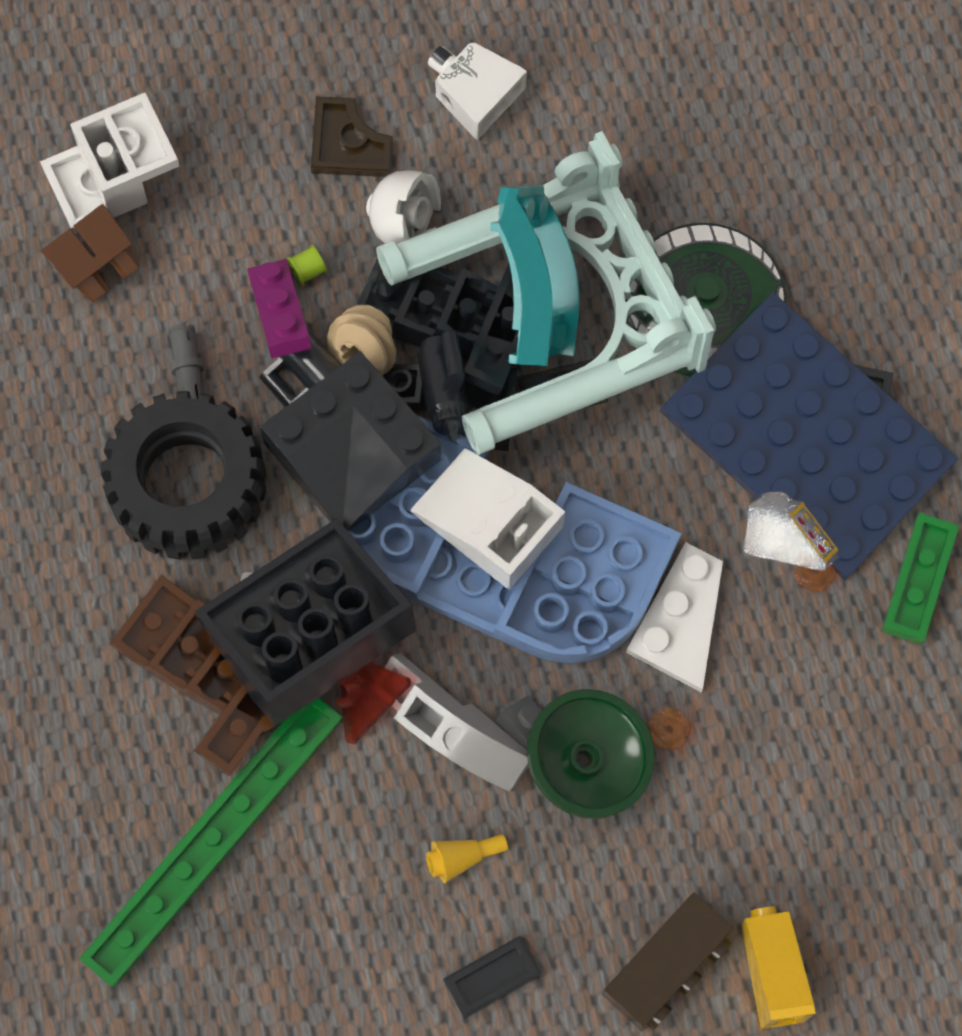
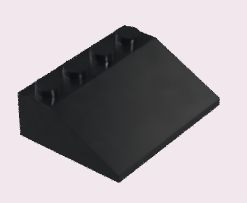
[194,518,416,727]

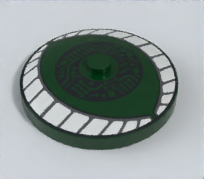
[625,223,787,377]

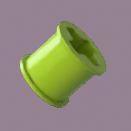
[287,244,327,286]

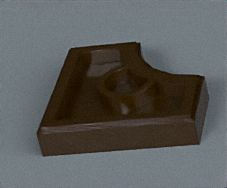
[311,96,393,177]

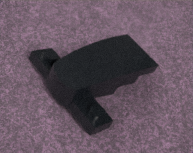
[357,258,519,396]

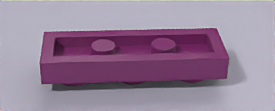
[247,259,312,359]

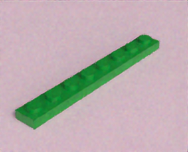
[79,698,343,989]

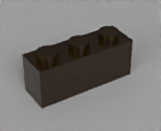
[602,892,733,1031]

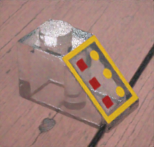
[744,492,839,571]

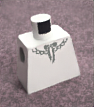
[428,43,527,140]

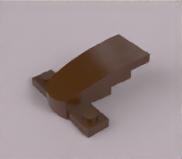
[109,574,282,776]

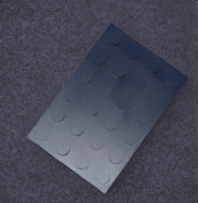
[660,292,958,580]

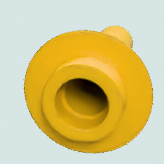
[426,834,508,884]

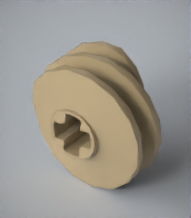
[327,305,396,376]

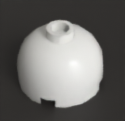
[366,171,441,244]

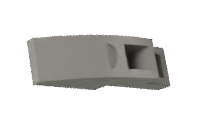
[372,653,529,792]

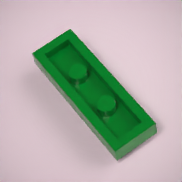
[881,512,959,645]

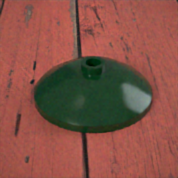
[527,689,655,819]

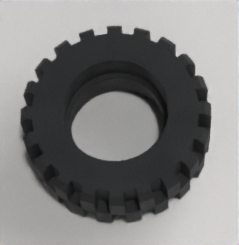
[101,391,267,560]

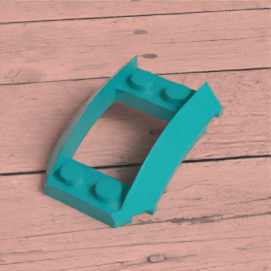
[490,183,580,366]

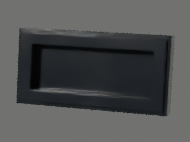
[443,936,542,1020]

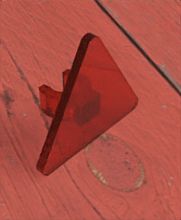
[337,662,411,744]

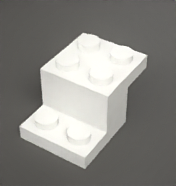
[40,92,179,234]

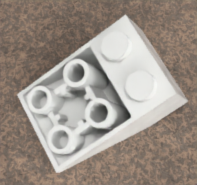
[411,448,565,590]

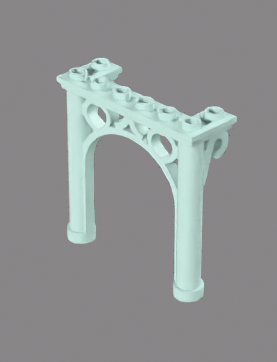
[376,131,716,455]

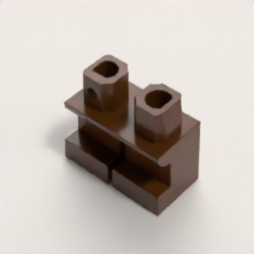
[41,203,140,302]

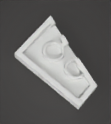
[626,542,723,692]

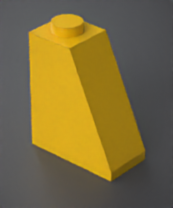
[741,906,816,1030]

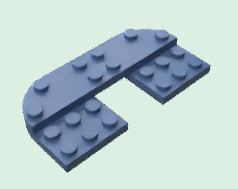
[349,416,682,663]

